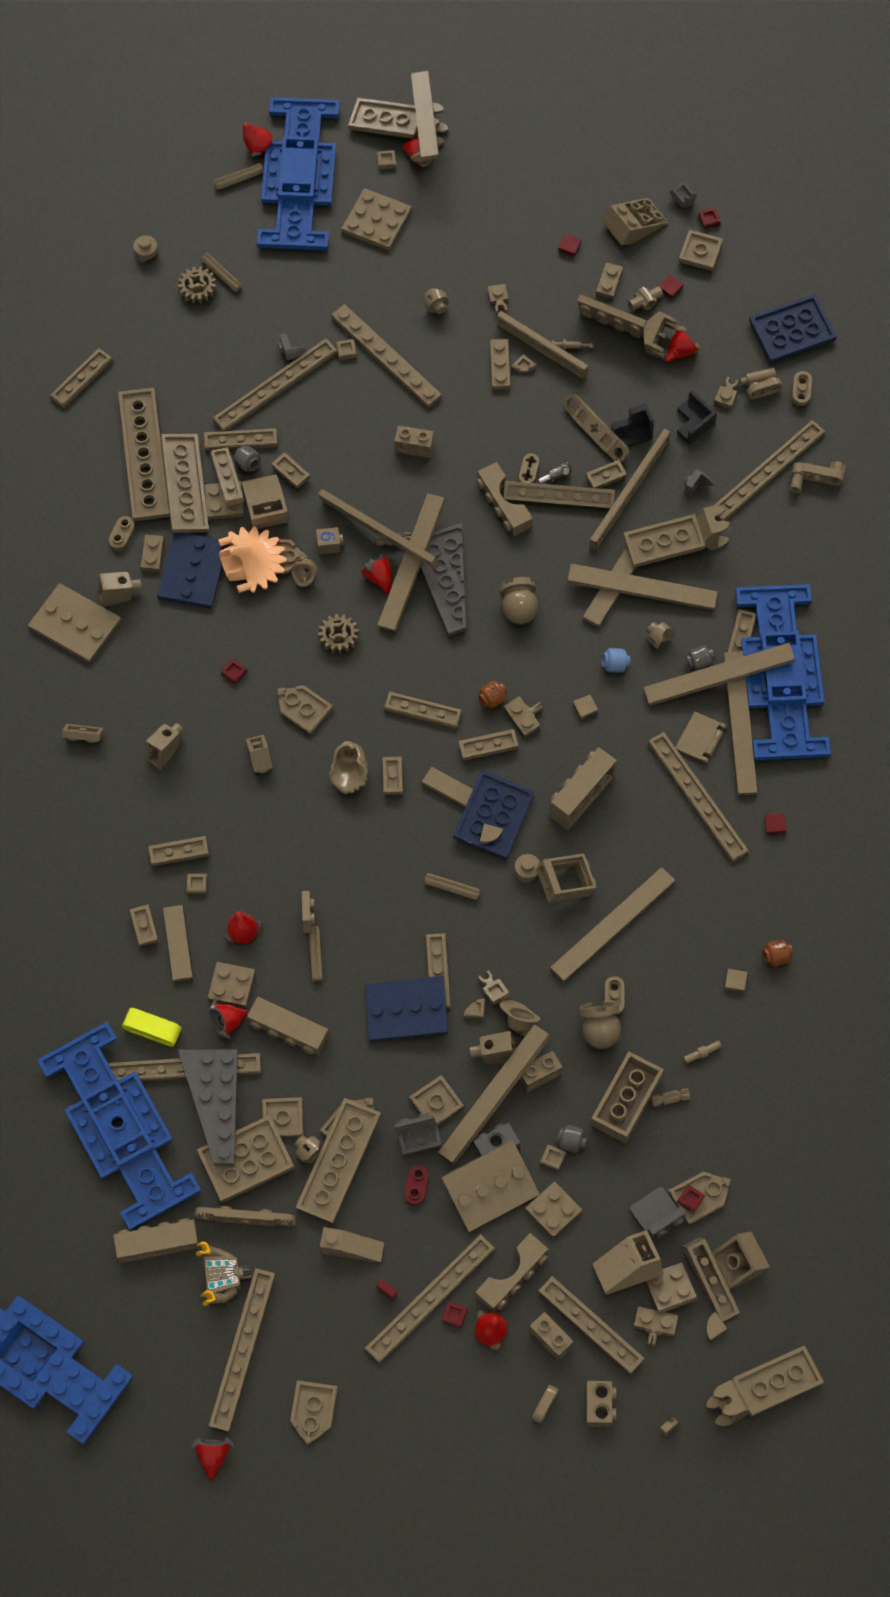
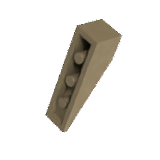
[682,1237,740,1322]

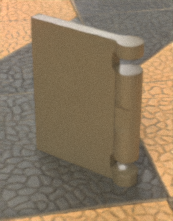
[675,712,727,764]

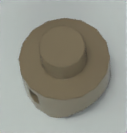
[133,235,158,262]
[423,288,449,314]
[291,558,318,587]
[646,622,675,650]
[515,854,540,883]
[294,1135,322,1163]

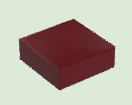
[698,208,721,229]
[558,234,581,257]
[659,275,683,299]
[221,658,248,685]
[765,813,786,834]
[677,1185,705,1213]
[376,1279,398,1302]
[442,1301,468,1328]

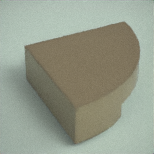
[511,354,537,373]
[479,824,503,844]
[464,999,485,1020]
[706,1312,727,1341]
[660,1417,680,1437]

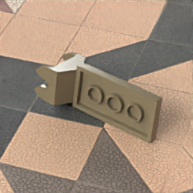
[348,98,449,146]
[577,294,678,358]
[623,505,730,568]
[706,1345,824,1427]

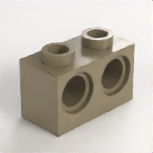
[394,425,434,458]
[520,1051,563,1092]
[529,1312,573,1361]
[586,1381,616,1427]

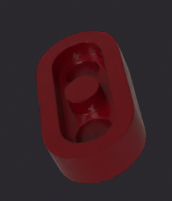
[404,1165,429,1206]

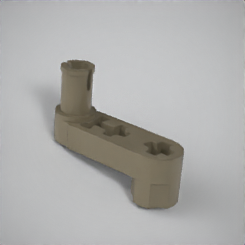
[790,461,846,493]

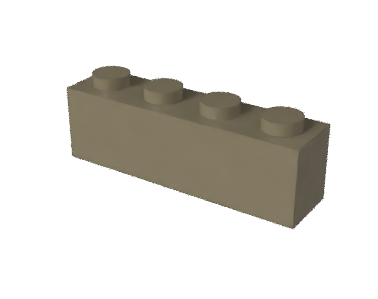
[247,997,329,1056]
[114,1218,199,1263]

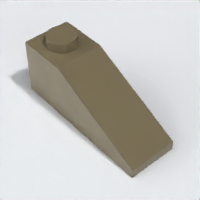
[320,1227,385,1263]

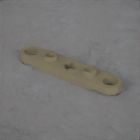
[563,395,629,462]
[194,1206,296,1227]

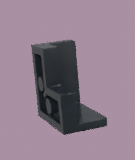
[677,390,717,445]
[611,403,654,450]

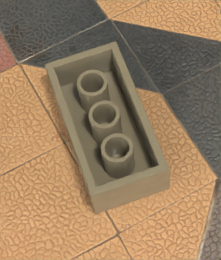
[550,747,617,830]
[591,1051,664,1144]

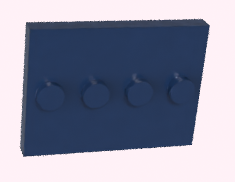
[749,294,837,363]
[157,533,229,609]
[453,770,535,860]
[366,976,448,1042]

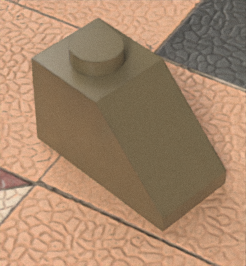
[246,735,273,773]

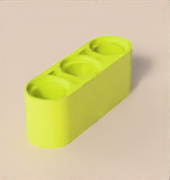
[122,1008,182,1047]

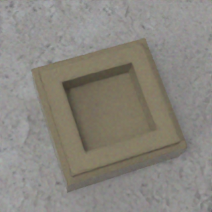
[377,150,396,170]
[336,339,357,360]
[573,694,598,719]
[187,874,207,894]
[725,969,747,992]
[540,1145,566,1172]

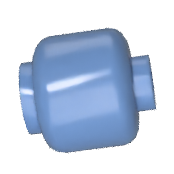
[601,648,630,673]

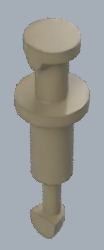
[551,339,594,351]

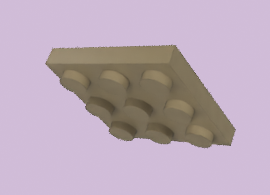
[341,188,412,251]

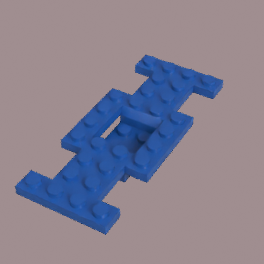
[257,97,340,251]
[735,584,831,761]
[0,1295,134,1445]

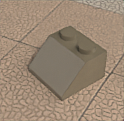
[712,1232,770,1290]

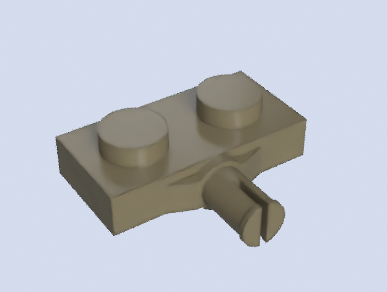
[504,696,544,738]
[634,1306,678,1347]

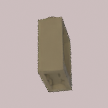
[536,853,597,903]

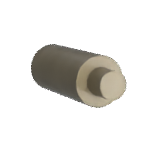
[739,367,777,387]

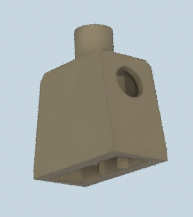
[97,572,142,607]
[146,723,183,770]
[470,1031,517,1064]

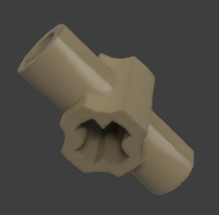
[627,286,663,311]

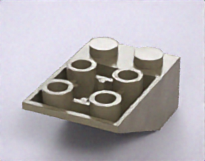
[602,198,668,246]
[241,474,289,529]
[592,1230,664,1295]

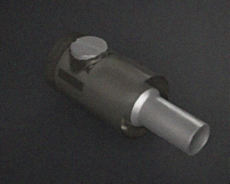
[538,460,572,484]

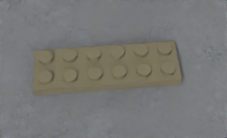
[161,434,209,533]
[296,1098,382,1224]

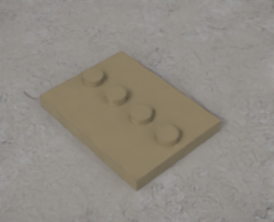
[28,583,122,663]
[197,1115,295,1203]
[441,1140,540,1232]

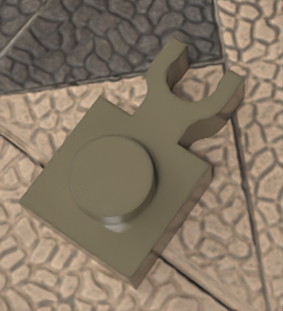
[488,284,508,315]
[714,376,739,409]
[478,970,510,1006]

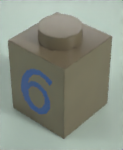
[316,527,344,554]

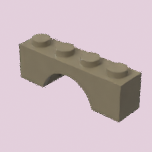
[476,462,533,537]
[475,1233,548,1313]

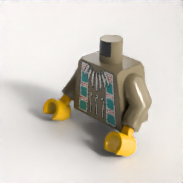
[196,1242,252,1306]

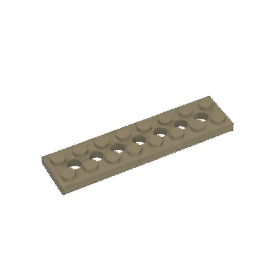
[118,387,169,522]

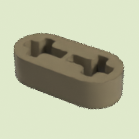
[519,453,539,483]
[531,1385,559,1424]

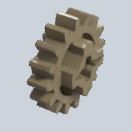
[178,266,217,303]
[318,614,359,654]

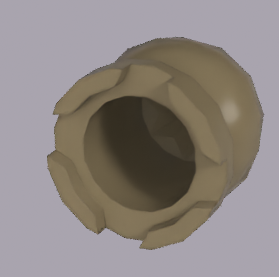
[498,577,539,625]
[580,1001,621,1049]

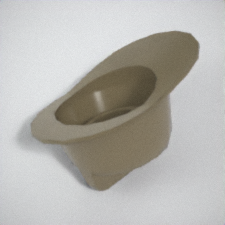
[500,1000,541,1037]

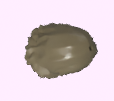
[329,741,368,794]

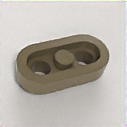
[792,371,812,406]
[747,377,783,399]
[109,516,135,551]
[604,976,625,1016]

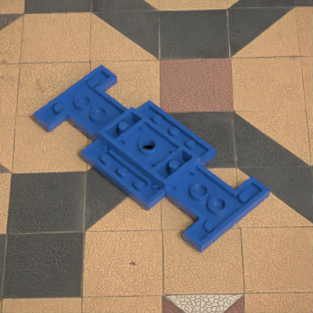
[37,1021,202,1231]

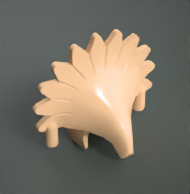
[218,527,287,593]

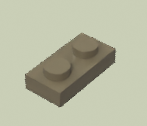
[596,262,623,300]
[271,452,310,489]
[586,460,627,488]
[141,535,164,572]
[62,724,103,743]
[383,757,403,795]
[302,891,315,933]
[130,905,159,947]

